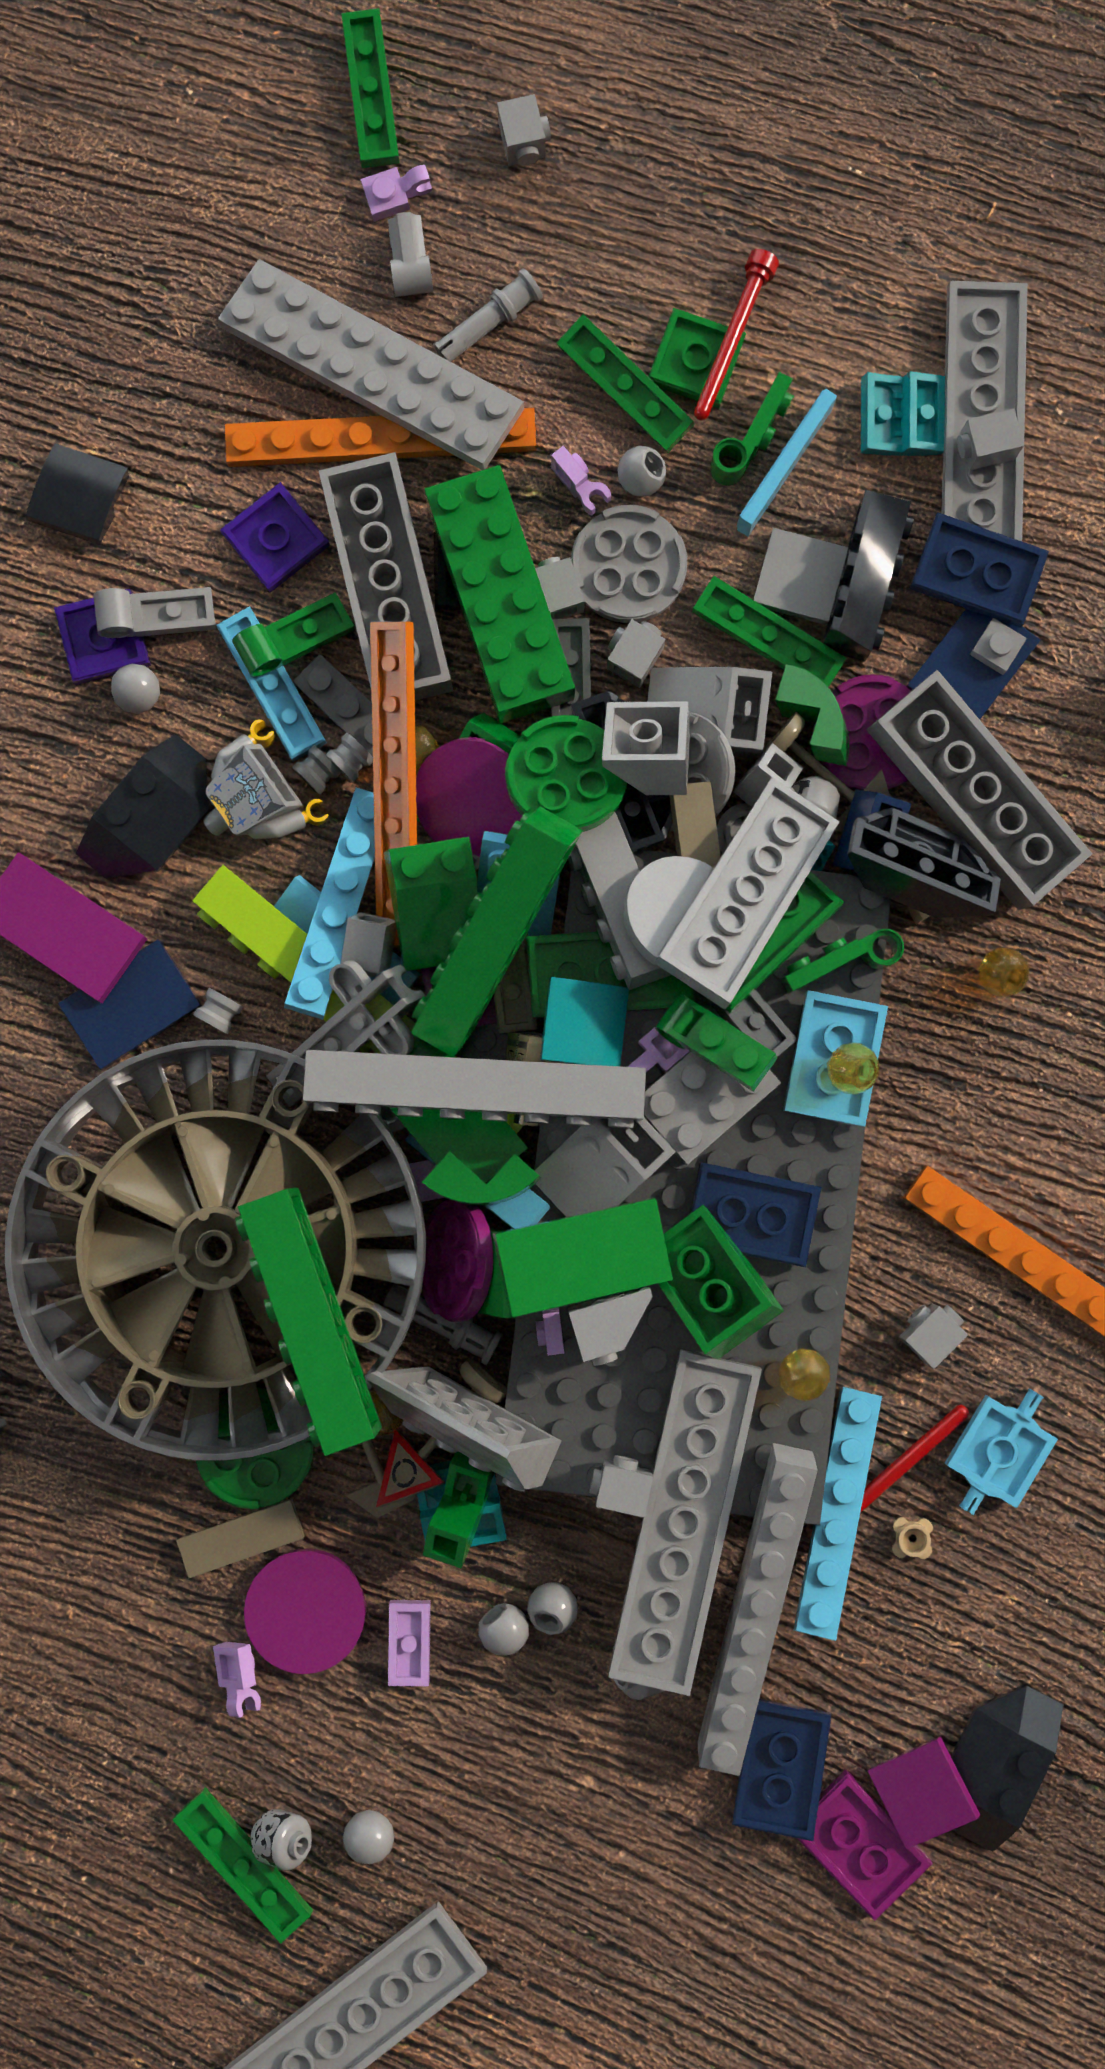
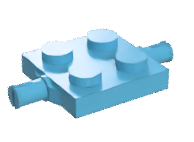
[945,1388,1058,1515]

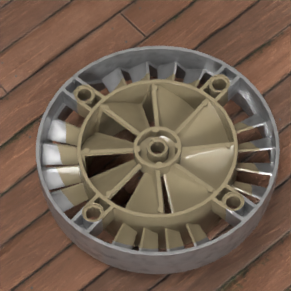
[5,1040,426,1460]

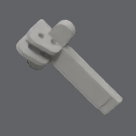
[266,961,426,1107]

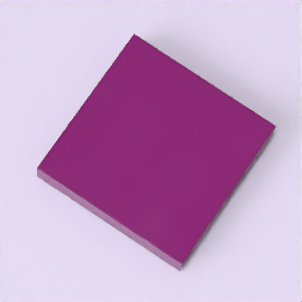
[868,1736,980,1850]

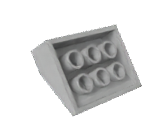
[368,1367,561,1491]

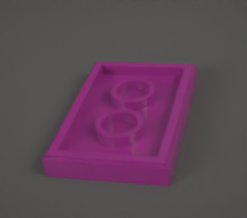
[797,1769,933,1921]

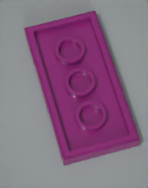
[0,852,148,1004]

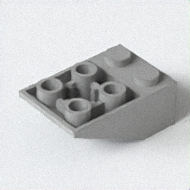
[647,667,772,759]
[534,1118,676,1217]

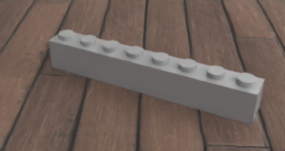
[303,1050,646,1128]
[697,1443,818,1776]

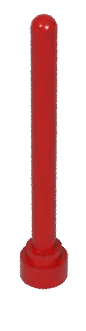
[694,249,779,421]
[860,1405,969,1513]

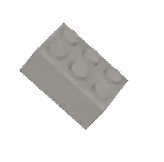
[644,1020,781,1165]

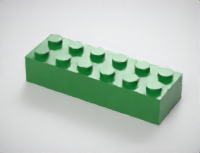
[424,465,575,724]
[411,806,583,1058]
[235,1188,382,1456]

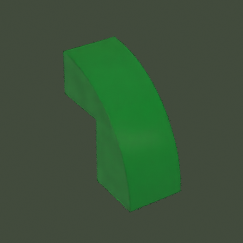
[775,664,849,766]
[422,1151,541,1206]
[423,1451,494,1569]

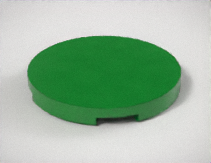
[505,715,627,832]
[196,1386,315,1509]

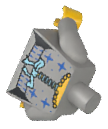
[203,719,329,839]

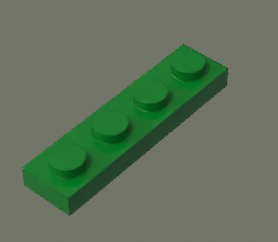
[341,8,400,168]
[556,314,695,453]
[692,576,847,688]
[172,1787,313,1944]

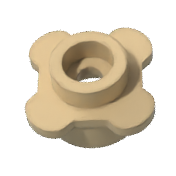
[892,1517,933,1559]

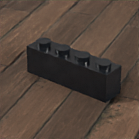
[822,490,914,661]

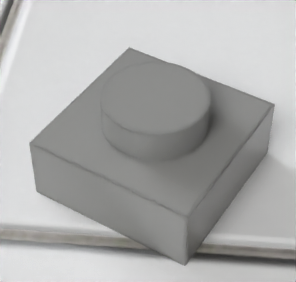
[970,618,1027,675]

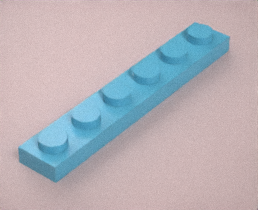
[284,787,375,1020]
[793,1387,882,1641]

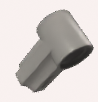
[388,212,434,297]

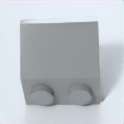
[602,701,690,795]
[568,1286,652,1366]

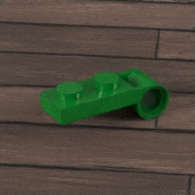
[710,372,794,486]
[232,592,354,677]
[781,929,904,994]
[655,994,778,1092]

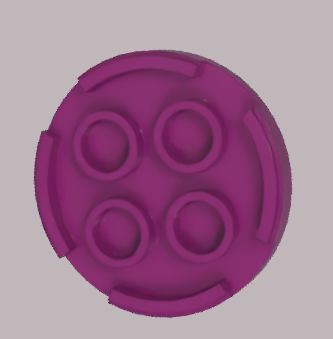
[813,674,911,791]
[416,737,522,857]
[422,1199,493,1322]
[244,1548,366,1674]

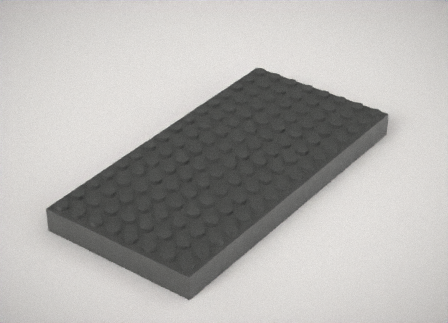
[496,850,891,1525]

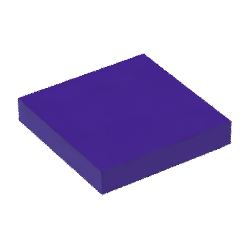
[220,482,330,593]
[54,588,151,685]

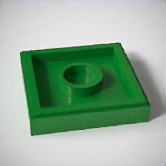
[648,307,746,409]

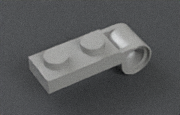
[93,587,216,638]

